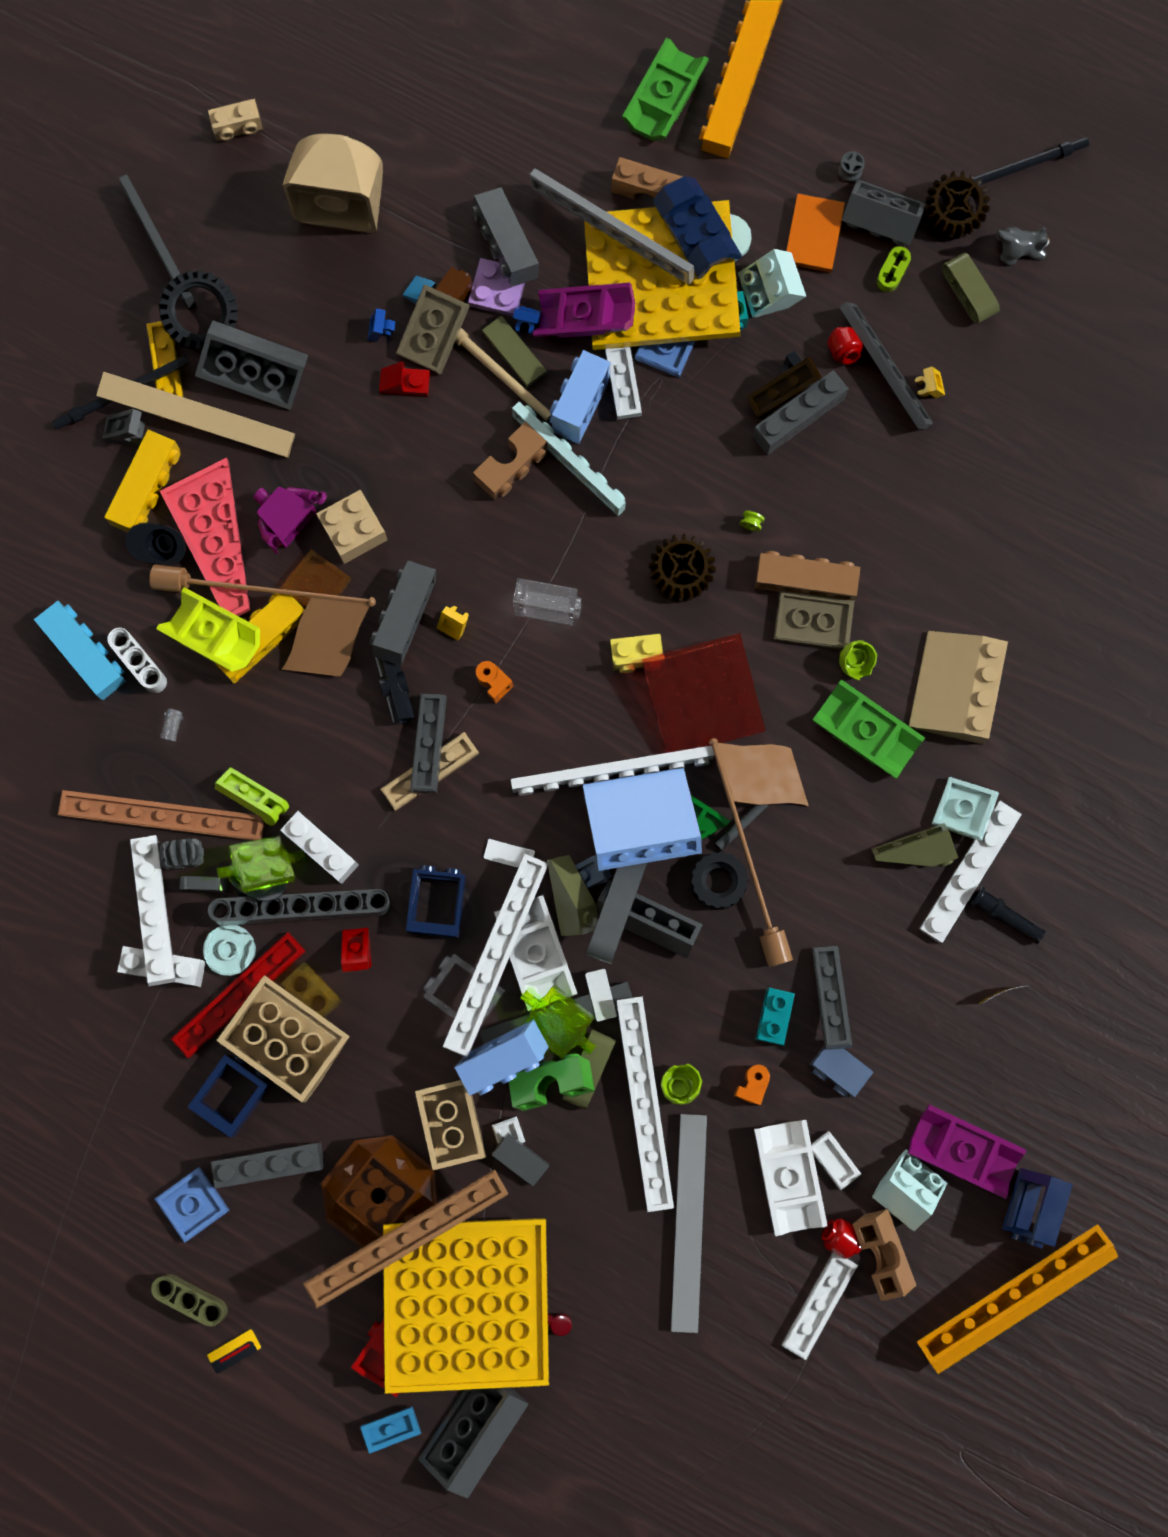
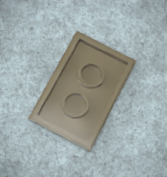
[396,284,470,374]
[773,590,854,650]

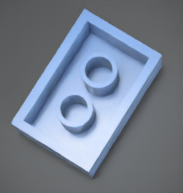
[550,350,611,444]
[455,1020,548,1096]

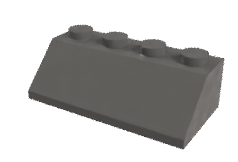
[195,321,308,410]
[418,1387,529,1499]

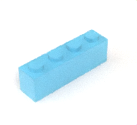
[34,601,126,700]

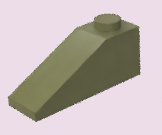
[872,823,958,867]
[547,855,599,936]

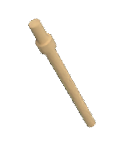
[455,328,552,421]

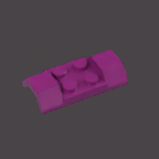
[533,282,635,338]
[908,1104,1026,1199]

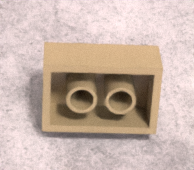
[415,1080,486,1170]

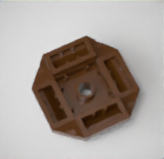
[321,1135,438,1249]

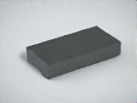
[491,1132,550,1186]

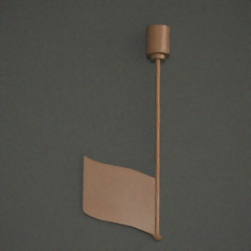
[150,564,376,676]
[708,738,809,967]

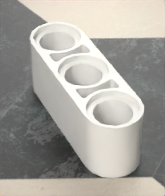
[108,628,167,693]

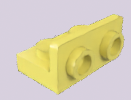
[610,634,665,673]

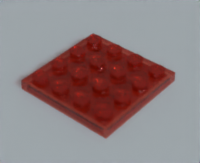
[641,633,766,753]

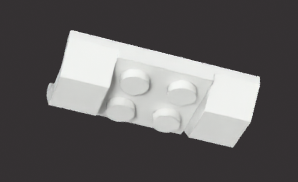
[494,895,577,1011]
[754,1120,827,1236]

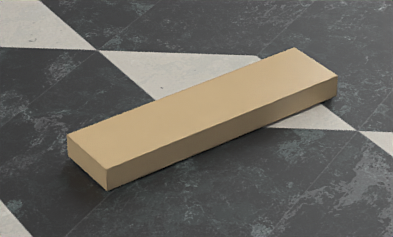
[380,732,479,811]

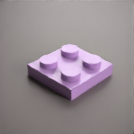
[468,258,525,317]

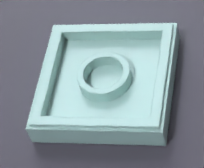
[932,777,999,841]

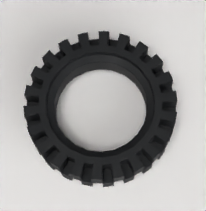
[159,270,238,351]

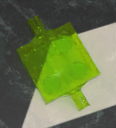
[217,835,306,892]
[520,984,596,1059]

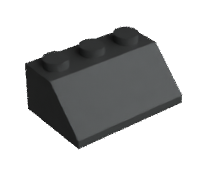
[842,180,925,245]

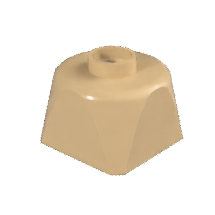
[282,134,383,233]

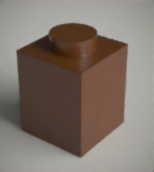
[436,266,473,302]

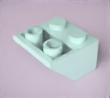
[738,249,806,318]
[872,1150,947,1231]

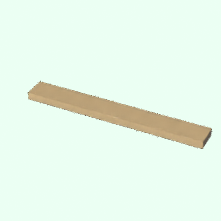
[96,372,296,458]

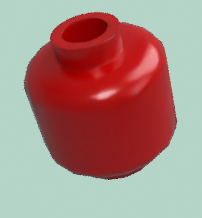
[827,327,863,364]
[822,1219,861,1259]

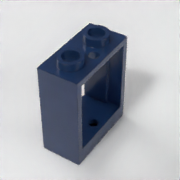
[406,865,466,938]
[188,1054,272,1138]
[1002,1168,1073,1248]

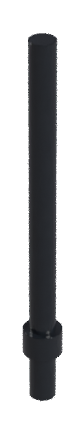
[952,137,1089,192]
[53,355,190,430]

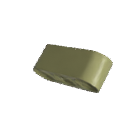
[942,253,1000,324]
[562,1029,616,1110]
[151,1274,228,1326]

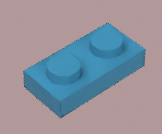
[360,1406,421,1454]

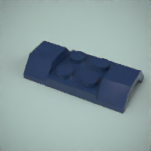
[653,176,742,279]

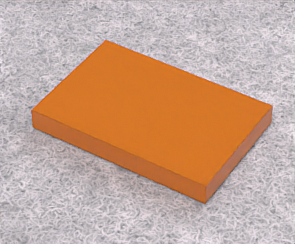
[786,194,845,273]

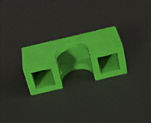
[509,1054,595,1111]

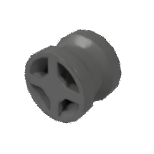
[838,151,865,183]

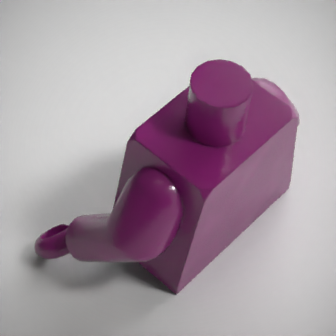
[253,487,327,554]

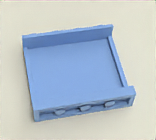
[583,768,702,871]

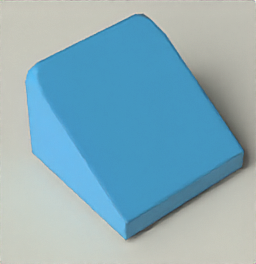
[403,276,436,304]

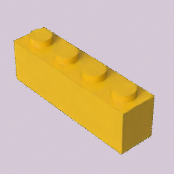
[104,430,180,532]
[215,589,305,684]

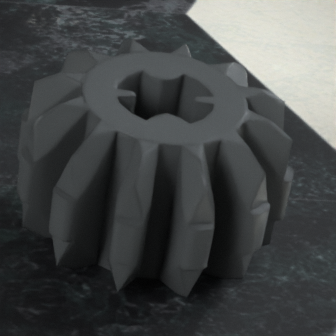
[159,838,204,870]

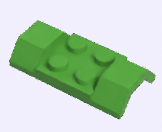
[622,38,709,141]
[812,679,925,779]

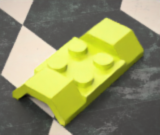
[156,587,260,672]

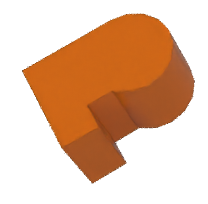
[476,661,514,703]
[733,1065,770,1106]

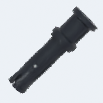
[969,886,1046,945]

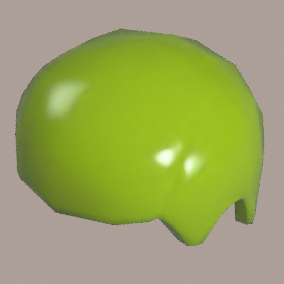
[839,640,877,680]
[661,1064,702,1105]

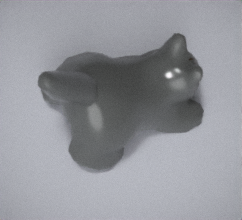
[997,227,1049,265]

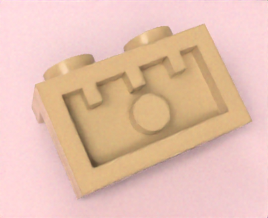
[208,99,263,141]

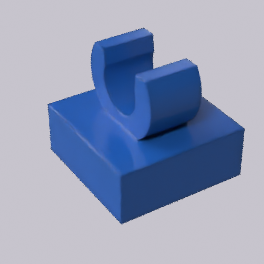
[513,306,542,334]
[367,308,396,342]

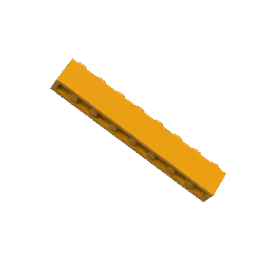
[699,0,783,159]
[917,1224,1118,1374]

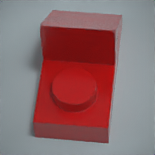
[379,362,430,397]
[341,928,372,972]

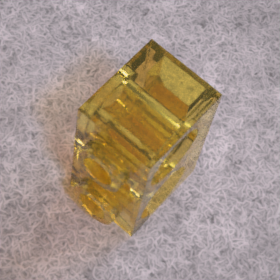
[281,962,343,1018]

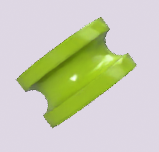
[740,511,765,532]

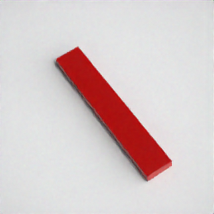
[171,932,306,1058]

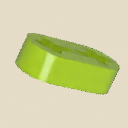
[877,246,911,292]

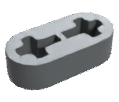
[179,876,229,892]

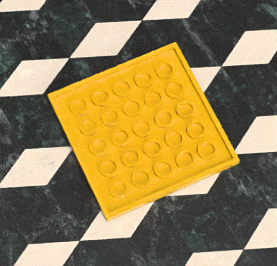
[584,200,741,350]
[383,1218,549,1394]

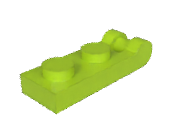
[215,767,289,826]

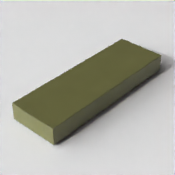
[482,316,547,388]

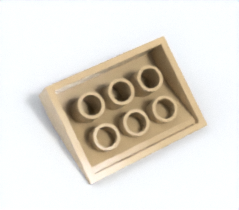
[909,631,1008,744]
[217,975,350,1102]

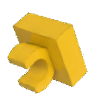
[915,367,945,398]
[437,606,468,640]

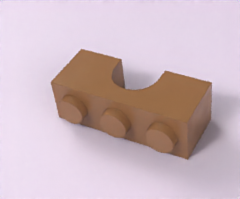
[611,157,682,199]
[473,421,547,500]
[852,1209,916,1301]

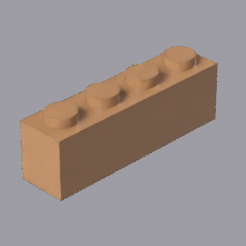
[754,551,860,601]

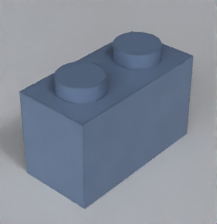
[809,1046,873,1098]

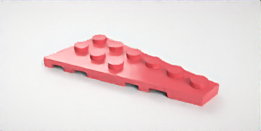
[160,457,250,616]

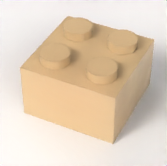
[316,490,387,564]

